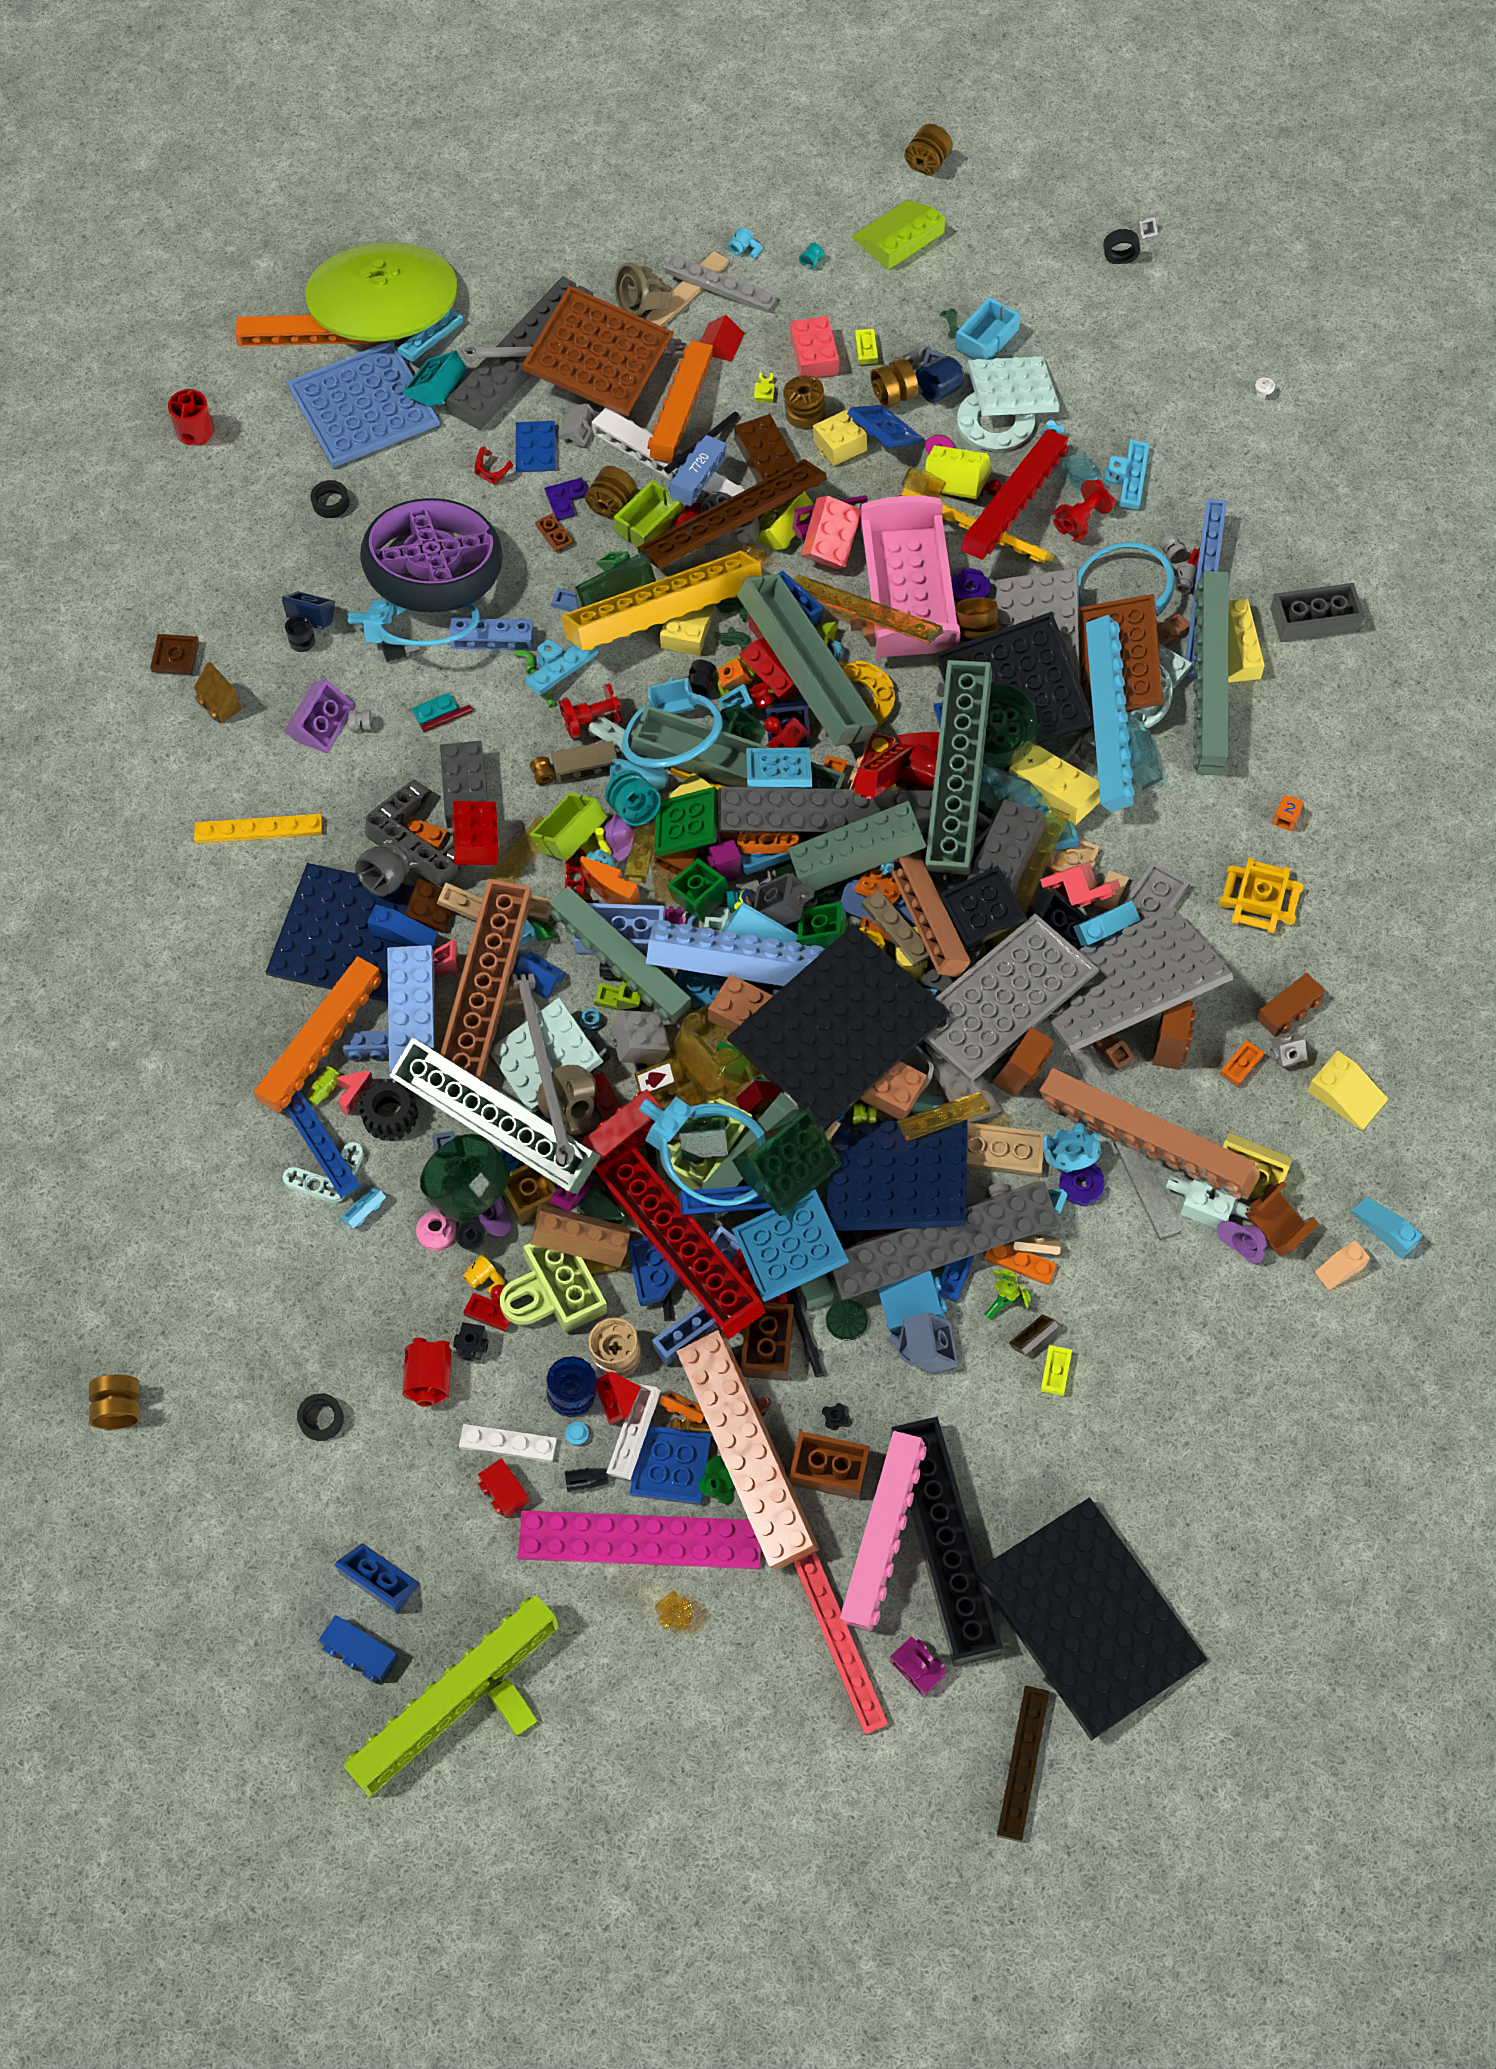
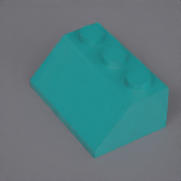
[402,350,468,407]

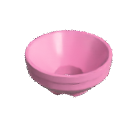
[416,1210,457,1250]

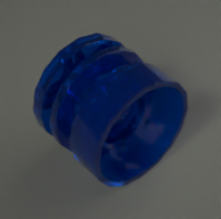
[546,1356,596,1417]

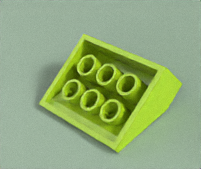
[851,200,945,270]

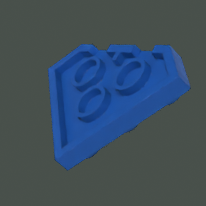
[627,1237,678,1307]

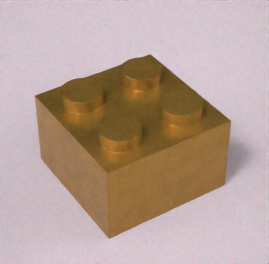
[498,1164,558,1226]

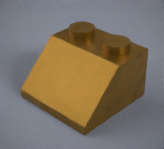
[194,662,242,723]

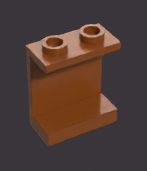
[1245,1181,1319,1256]

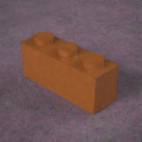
[1256,973,1325,1037]

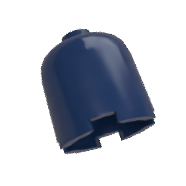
[915,356,964,403]

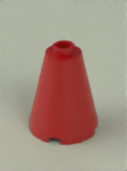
[902,743,937,788]

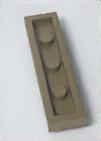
[861,891,931,967]

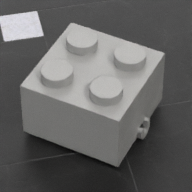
[611,1010,670,1064]

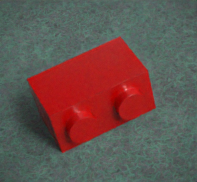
[478,1458,530,1518]

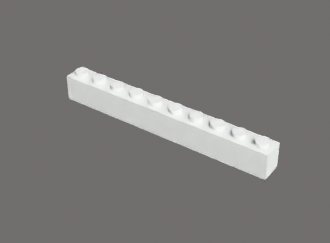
[592,408,745,500]

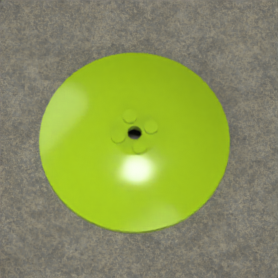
[305,242,458,341]

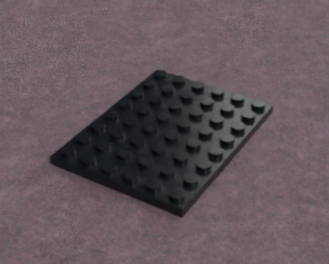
[727,924,950,1132]
[974,1497,1207,1741]

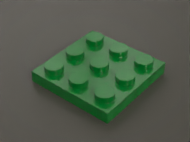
[654,786,718,857]

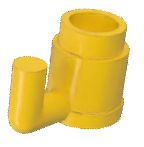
[462,1255,506,1294]

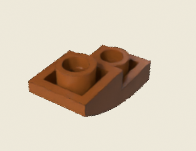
[535,513,573,552]

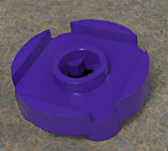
[951,568,991,603]
[1059,1163,1105,1206]

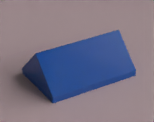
[335,1543,420,1614]

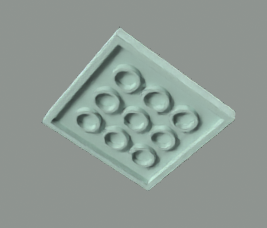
[967,356,1060,416]
[491,998,604,1113]

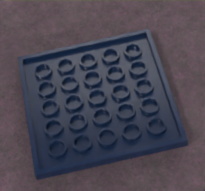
[265,863,414,1003]
[827,1118,968,1231]

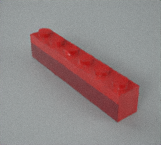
[854,742,915,799]

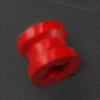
[749,683,774,708]

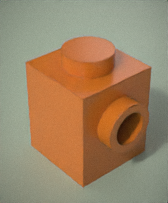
[717,658,753,692]

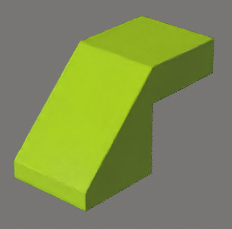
[594,981,641,1010]

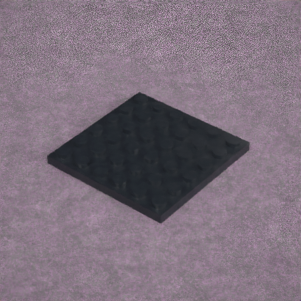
[934,611,1094,764]

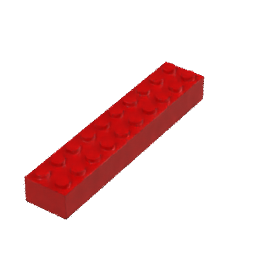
[595,1144,766,1340]

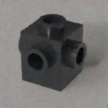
[453,1322,489,1361]

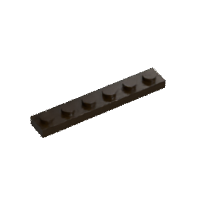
[996,1685,1049,1842]

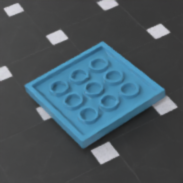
[732,1189,849,1302]

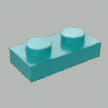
[411,692,458,727]

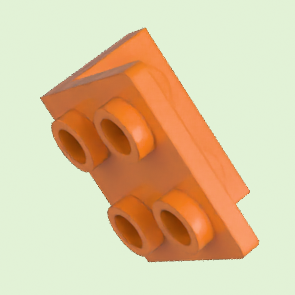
[854,868,903,906]

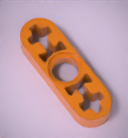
[737,833,800,854]

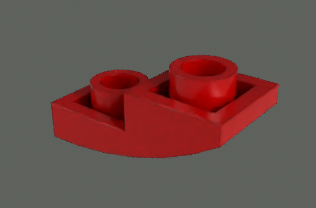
[898,732,940,754]

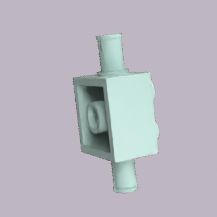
[1166,1175,1250,1229]

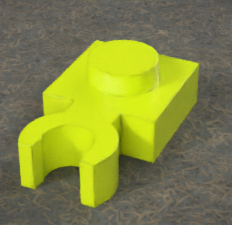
[754,372,775,403]

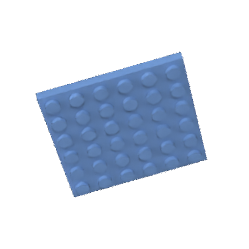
[286,340,440,468]

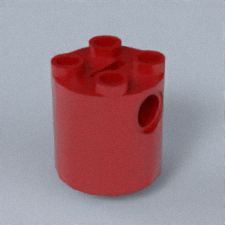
[168,389,214,445]
[402,1338,452,1407]

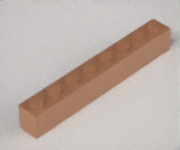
[892,851,971,977]

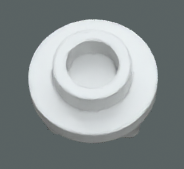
[1255,378,1275,399]

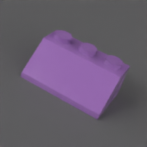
[284,679,356,753]

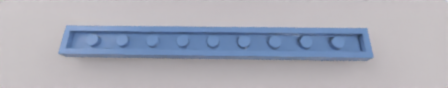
[1185,498,1227,678]

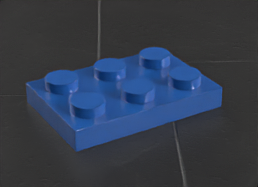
[516,421,555,473]

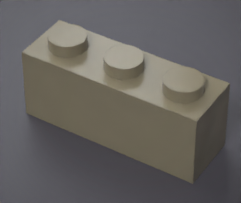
[551,741,617,784]

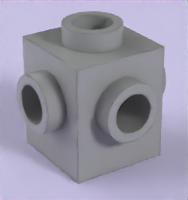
[1270,1033,1308,1067]

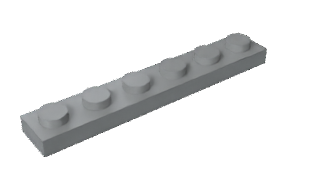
[665,255,777,313]

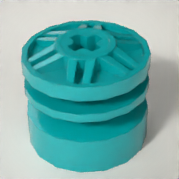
[605,770,661,826]

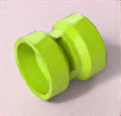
[853,1103,877,1124]

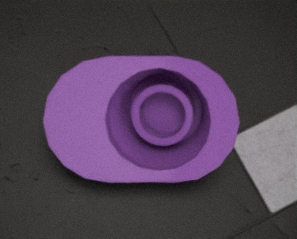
[603,814,637,863]
[470,1186,511,1236]
[1217,1221,1269,1264]

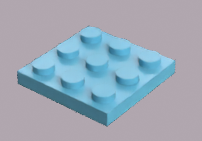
[746,748,812,788]

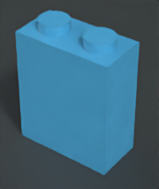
[878,1271,948,1335]

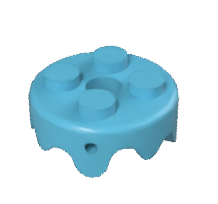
[1043,1123,1101,1172]

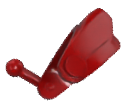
[474,447,513,485]

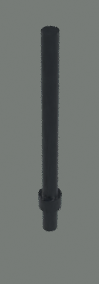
[664,412,739,474]
[787,1288,824,1377]

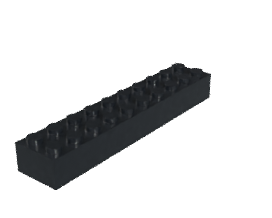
[890,1416,1003,1667]

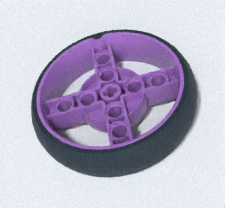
[360,498,503,613]

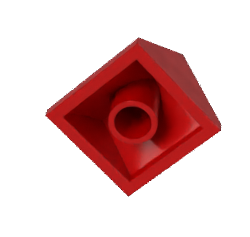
[700,315,744,362]
[594,1372,641,1425]

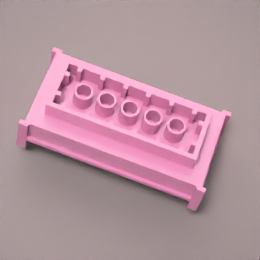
[860,496,960,661]

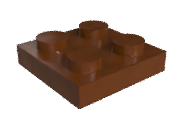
[150,634,199,675]
[404,879,452,933]

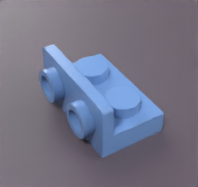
[343,1031,389,1061]

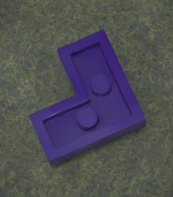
[544,477,588,521]

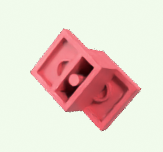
[1040,862,1121,907]

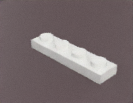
[607,1384,661,1480]
[459,1424,557,1463]

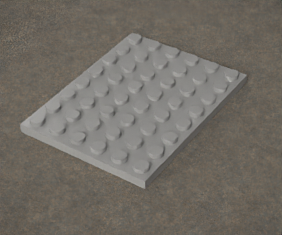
[1046,907,1233,1053]

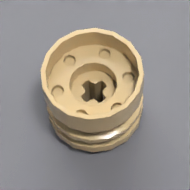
[588,1317,642,1377]

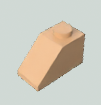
[1315,1240,1370,1290]

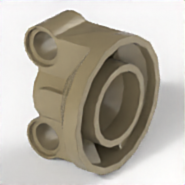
[614,262,673,316]
[537,1065,597,1138]

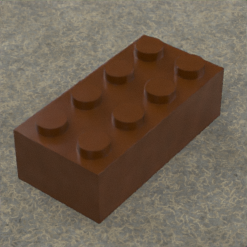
[734,414,797,483]

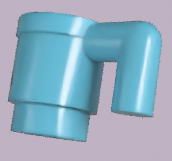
[727,227,763,259]

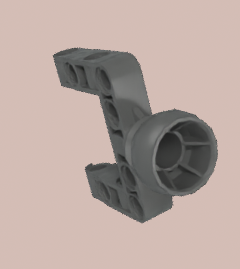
[355,780,470,897]

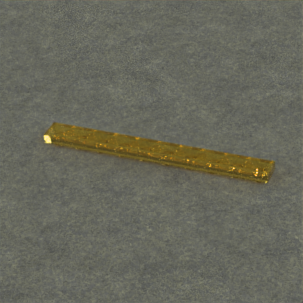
[793,575,944,644]

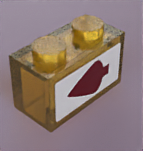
[634,1059,689,1101]

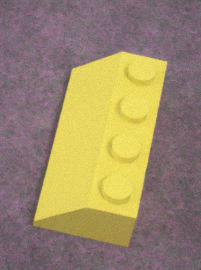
[1228,599,1265,682]

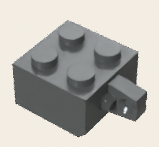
[753,873,815,926]

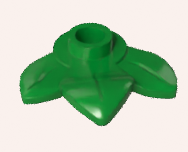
[698,1456,735,1504]

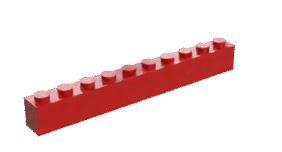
[961,429,1069,560]

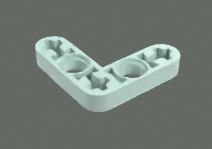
[283,1142,364,1203]

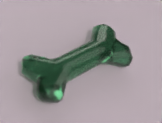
[940,308,959,339]

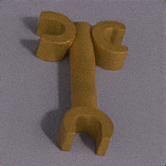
[669,1418,712,1434]

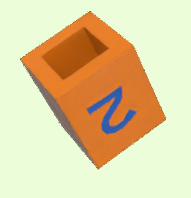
[1272,795,1304,832]

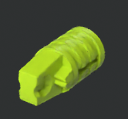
[305,1066,341,1106]

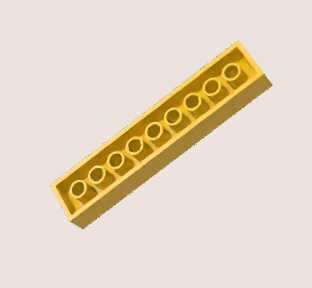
[561,551,763,651]

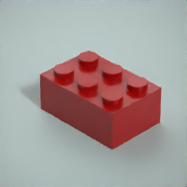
[452,801,499,865]

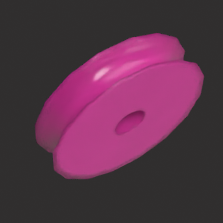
[925,435,954,454]

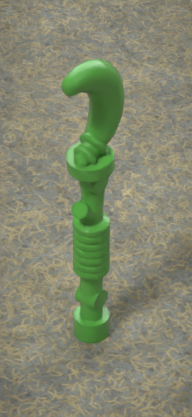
[513,650,556,708]

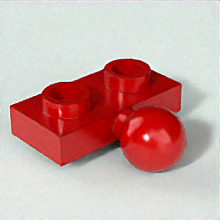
[764,717,809,748]
[463,1284,511,1332]

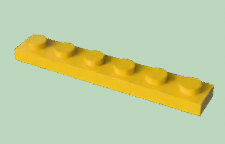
[194,814,322,844]

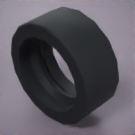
[1103,229,1140,264]
[310,480,350,518]
[297,1393,344,1441]

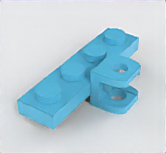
[398,309,464,362]
[1104,439,1149,510]
[525,640,598,696]

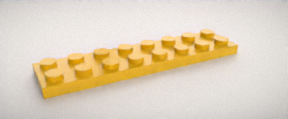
[901,488,1055,563]

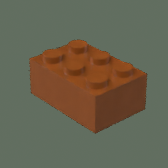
[1152,1000,1196,1070]
[992,1026,1054,1097]
[789,1431,870,1500]

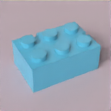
[955,297,1021,360]

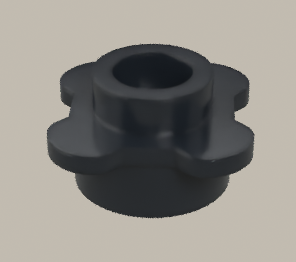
[822,1403,848,1429]

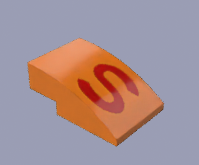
[580,856,641,905]

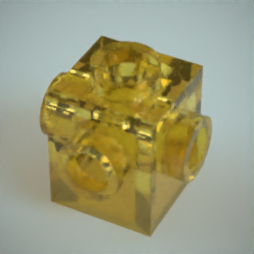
[655,1590,694,1634]

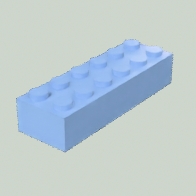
[387,945,436,1080]

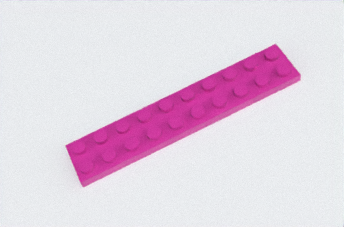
[518,1510,761,1569]

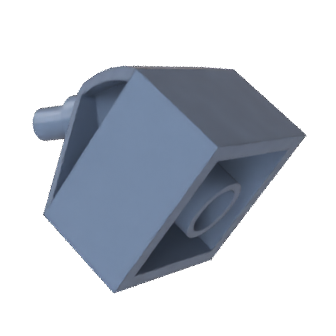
[888,1312,958,1374]

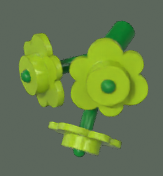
[984,1268,1031,1320]

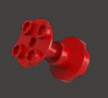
[1052,479,1116,542]
[558,683,623,739]

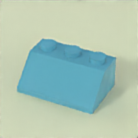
[721,903,798,943]

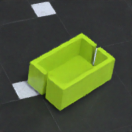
[613,480,683,547]
[529,792,608,861]

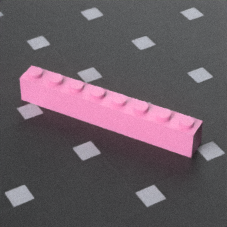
[840,1431,927,1631]

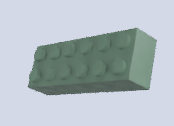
[788,801,926,891]

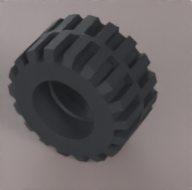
[359,1079,418,1141]

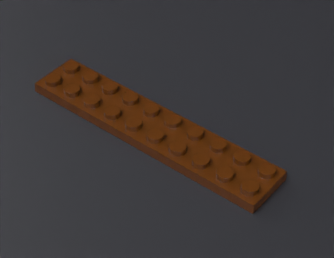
[637,459,827,569]

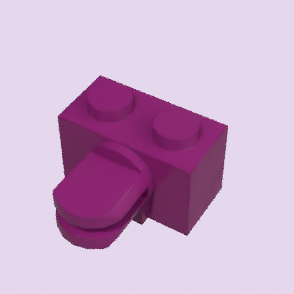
[707,832,742,882]
[890,1636,946,1697]

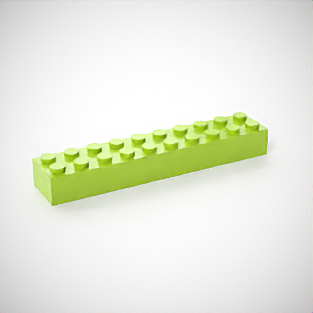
[343,1595,559,1798]

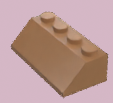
[530,1204,630,1267]

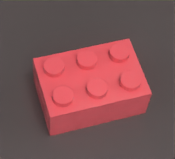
[790,316,839,378]
[801,496,861,569]

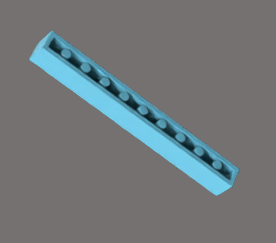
[1086,615,1135,812]

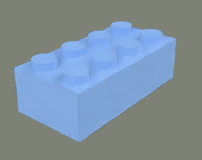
[574,903,665,956]

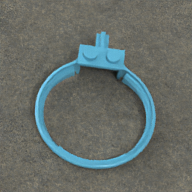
[1078,542,1175,616]
[348,599,480,646]
[622,677,723,768]
[638,1097,774,1206]

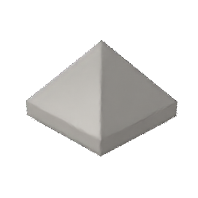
[1137,216,1158,240]

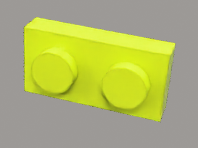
[855,329,878,365]
[1040,1345,1072,1396]

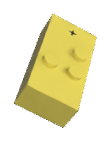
[1009,745,1100,826]

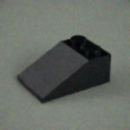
[1026,888,1089,950]

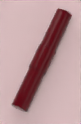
[420,704,473,732]

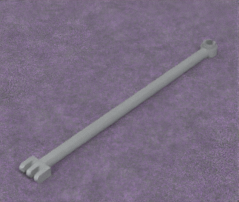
[462,339,684,362]
[511,974,575,1164]

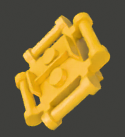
[1218,857,1304,934]

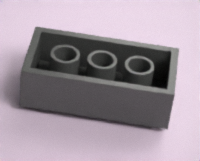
[1270,583,1364,641]
[440,740,488,828]

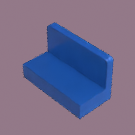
[514,952,566,998]

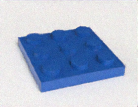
[847,405,924,448]
[630,1425,712,1505]

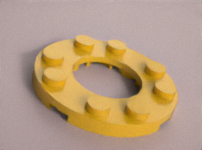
[839,660,895,728]

